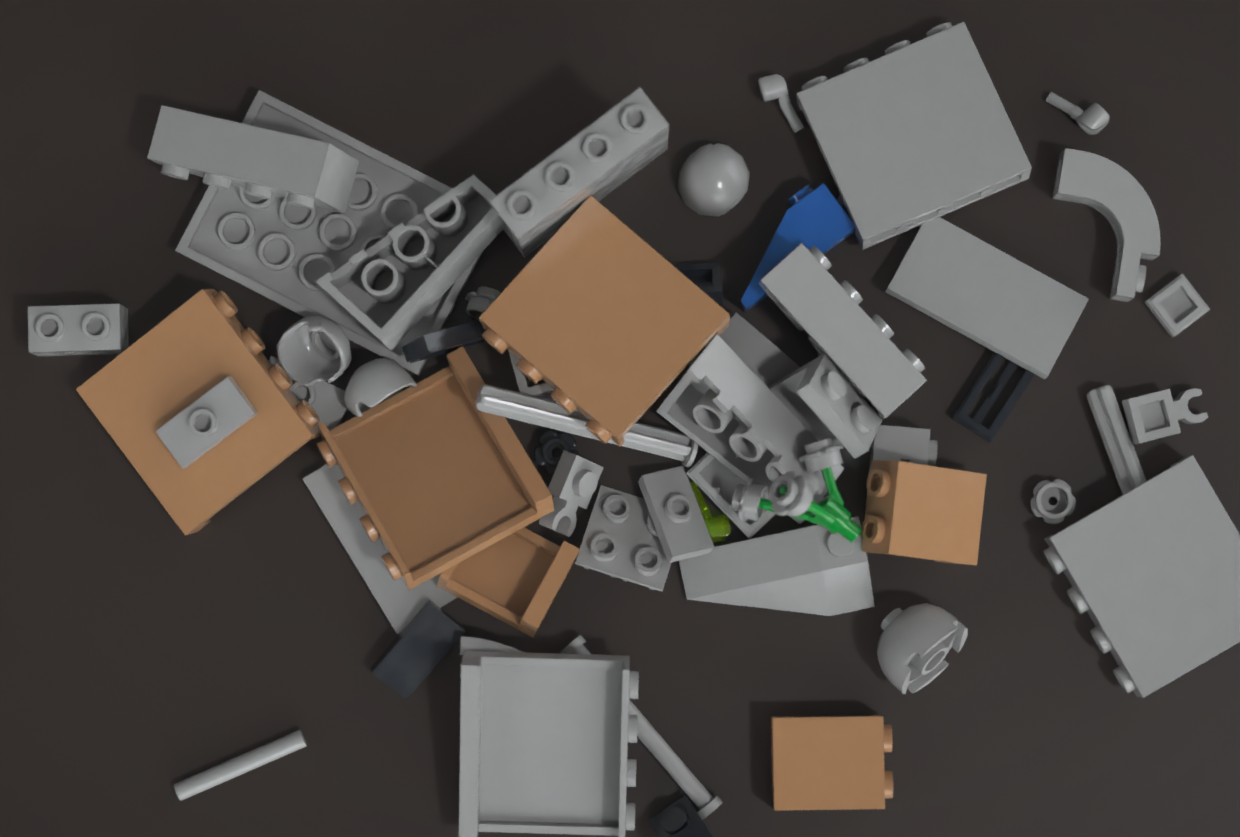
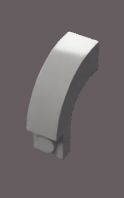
[1052,148,1161,302]

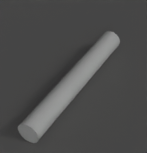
[174,730,307,801]

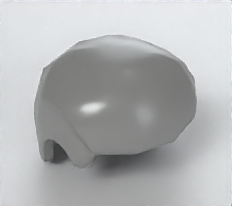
[678,143,750,216]
[276,316,352,387]
[344,358,417,417]

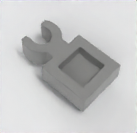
[1122,388,1208,445]
[539,450,604,537]

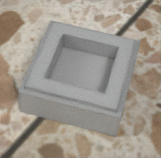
[1145,273,1210,338]

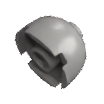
[877,603,968,694]

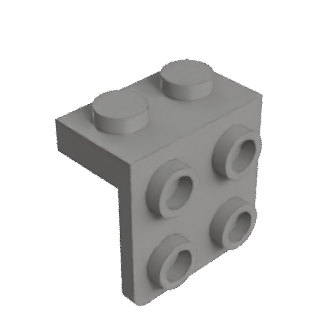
[768,353,882,458]

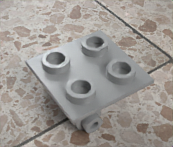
[575,485,671,592]

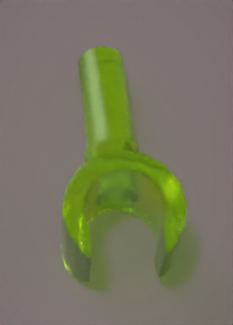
[690,482,730,542]

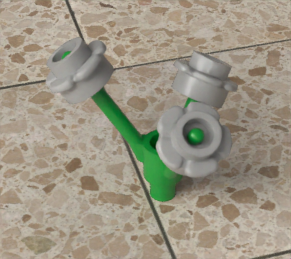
[732,438,862,543]

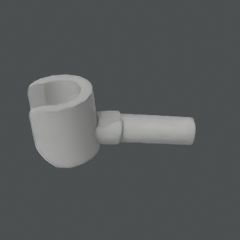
[758,74,804,133]
[1046,92,1109,135]

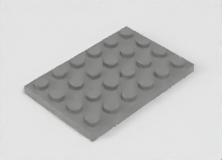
[175,90,482,376]

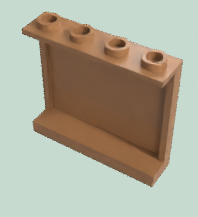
[479,195,730,447]
[76,289,321,535]
[317,346,555,590]

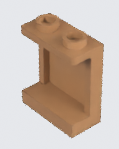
[862,460,987,566]
[437,527,580,638]
[771,715,893,811]

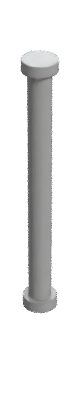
[560,634,723,820]

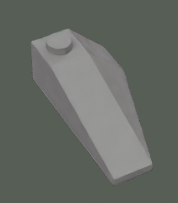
[679,516,875,616]

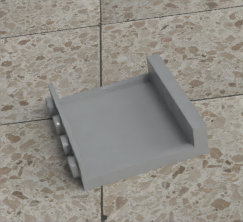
[797,22,1032,250]
[489,88,669,258]
[1044,455,1240,698]
[459,651,639,837]

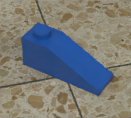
[740,183,856,312]

